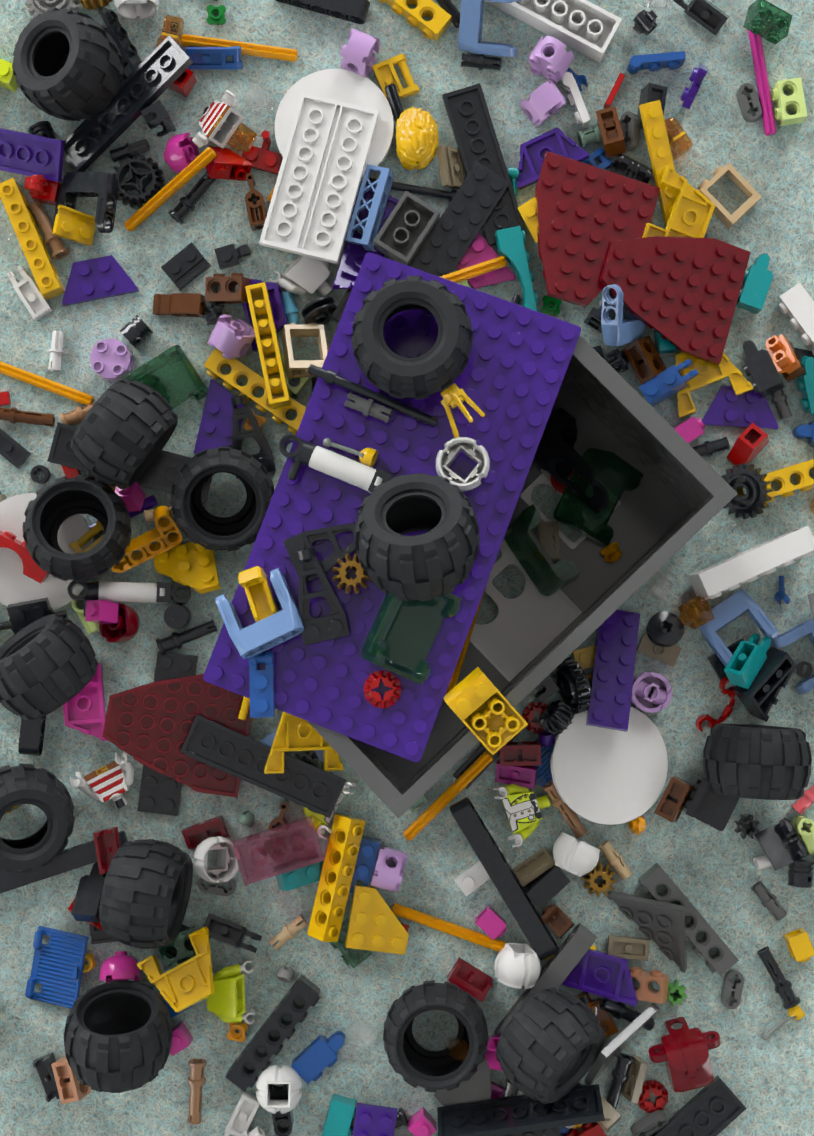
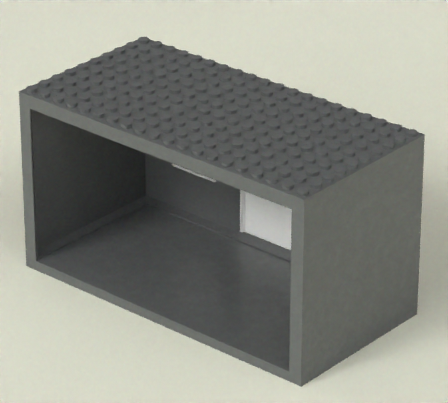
[308,316,738,819]

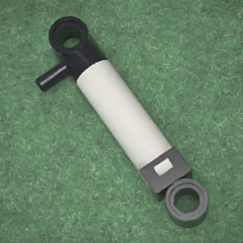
[279,434,393,494]
[67,580,191,617]

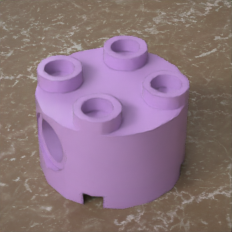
[340,28,380,77]
[528,35,574,85]
[519,79,566,127]
[208,314,255,360]
[90,339,134,382]
[631,671,672,713]
[370,846,408,892]

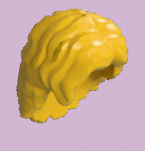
[395,107,439,170]

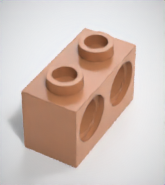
[630,967,669,1004]
[51,1056,91,1105]

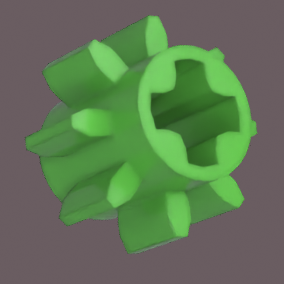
[667,979,687,1007]

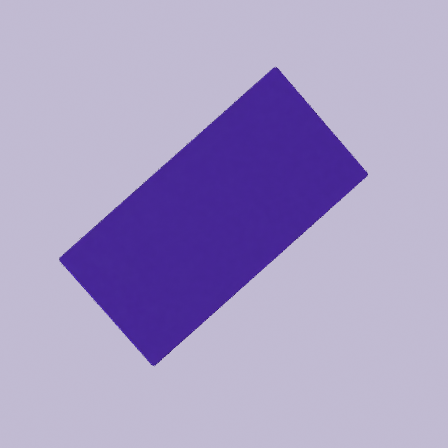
[203,252,581,762]

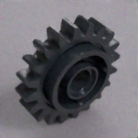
[721,463,773,519]
[556,657,591,714]

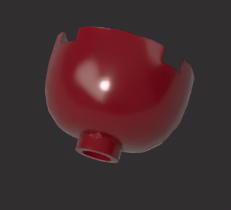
[99,603,140,643]

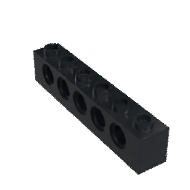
[225,974,321,1092]

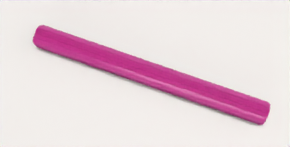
[747,18,777,136]

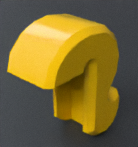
[238,566,279,622]

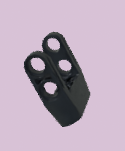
[54,172,118,233]

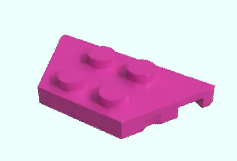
[456,233,516,289]
[63,663,107,741]

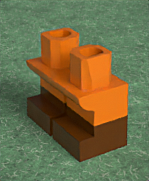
[765,334,806,382]

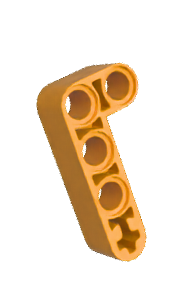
[111,506,183,573]

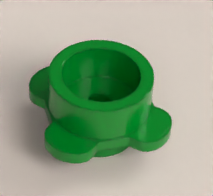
[206,5,226,25]
[541,295,562,316]

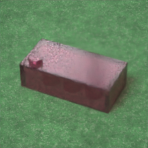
[233,816,324,885]

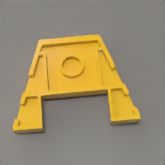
[642,165,715,238]
[675,352,753,419]
[264,712,343,774]
[137,927,214,1013]

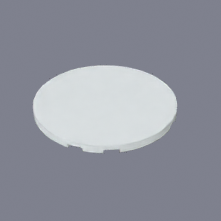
[274,69,394,180]
[0,493,94,610]
[550,706,668,825]

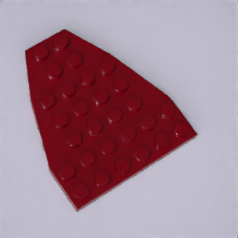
[535,151,660,308]
[600,236,751,365]
[102,674,251,798]

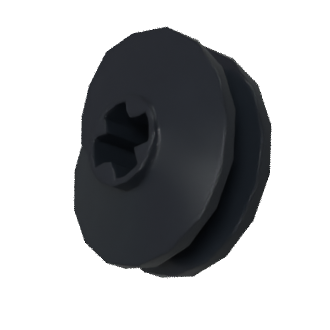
[301,297,337,324]
[646,611,685,647]

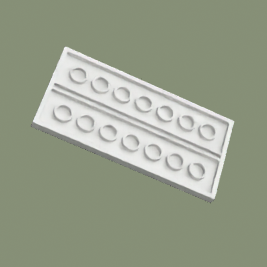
[259,93,379,264]

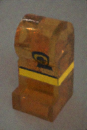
[157,14,184,47]
[664,118,693,160]

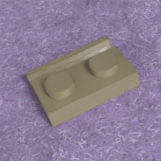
[436,145,465,190]

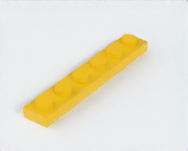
[639,100,678,225]

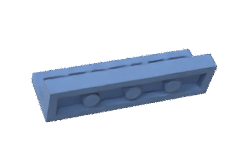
[345,164,394,252]

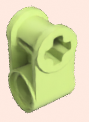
[791,815,814,856]

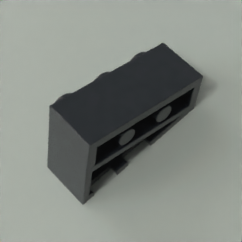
[733,646,796,722]

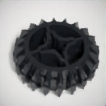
[112,154,165,209]

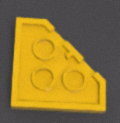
[153,542,221,594]
[345,885,409,955]

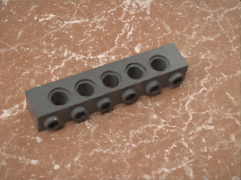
[639,863,739,976]

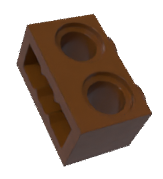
[596,106,626,158]
[205,273,251,304]
[623,336,667,384]
[654,776,694,823]

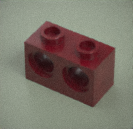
[500,741,541,766]

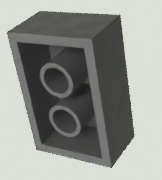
[373,191,440,266]

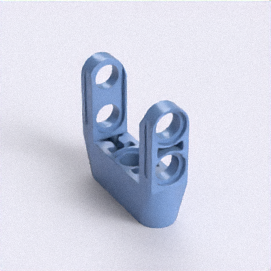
[458,0,522,57]
[601,284,645,346]
[215,568,304,659]
[695,589,780,667]
[771,618,814,695]

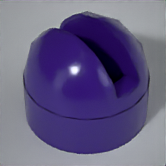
[538,731,555,747]

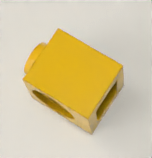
[783,928,814,963]

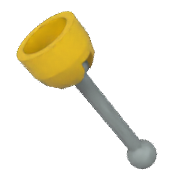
[323,438,378,468]
[762,1005,806,1040]

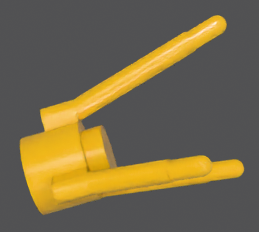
[440,383,485,438]

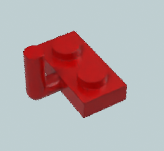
[241,130,283,175]

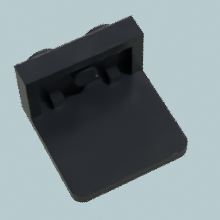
[684,777,739,831]

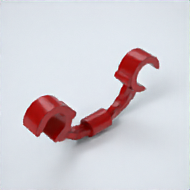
[695,677,736,732]

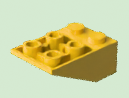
[443,667,528,755]

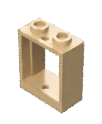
[698,163,762,229]
[281,323,328,377]

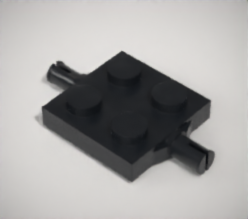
[0,597,68,635]

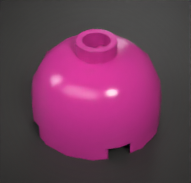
[163,133,199,174]
[100,951,141,983]

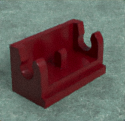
[181,815,229,850]
[93,827,121,874]
[447,957,493,1002]

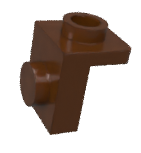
[540,904,575,939]

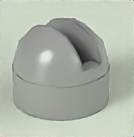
[276,966,294,983]

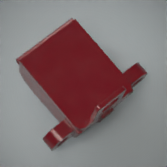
[648,1017,721,1092]

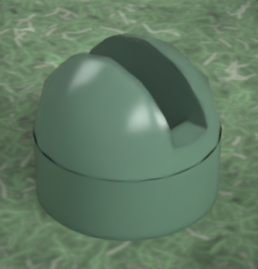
[237,811,255,828]

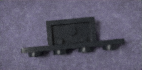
[98,7,142,71]

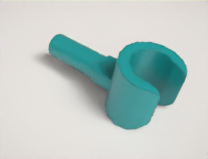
[508,167,519,197]

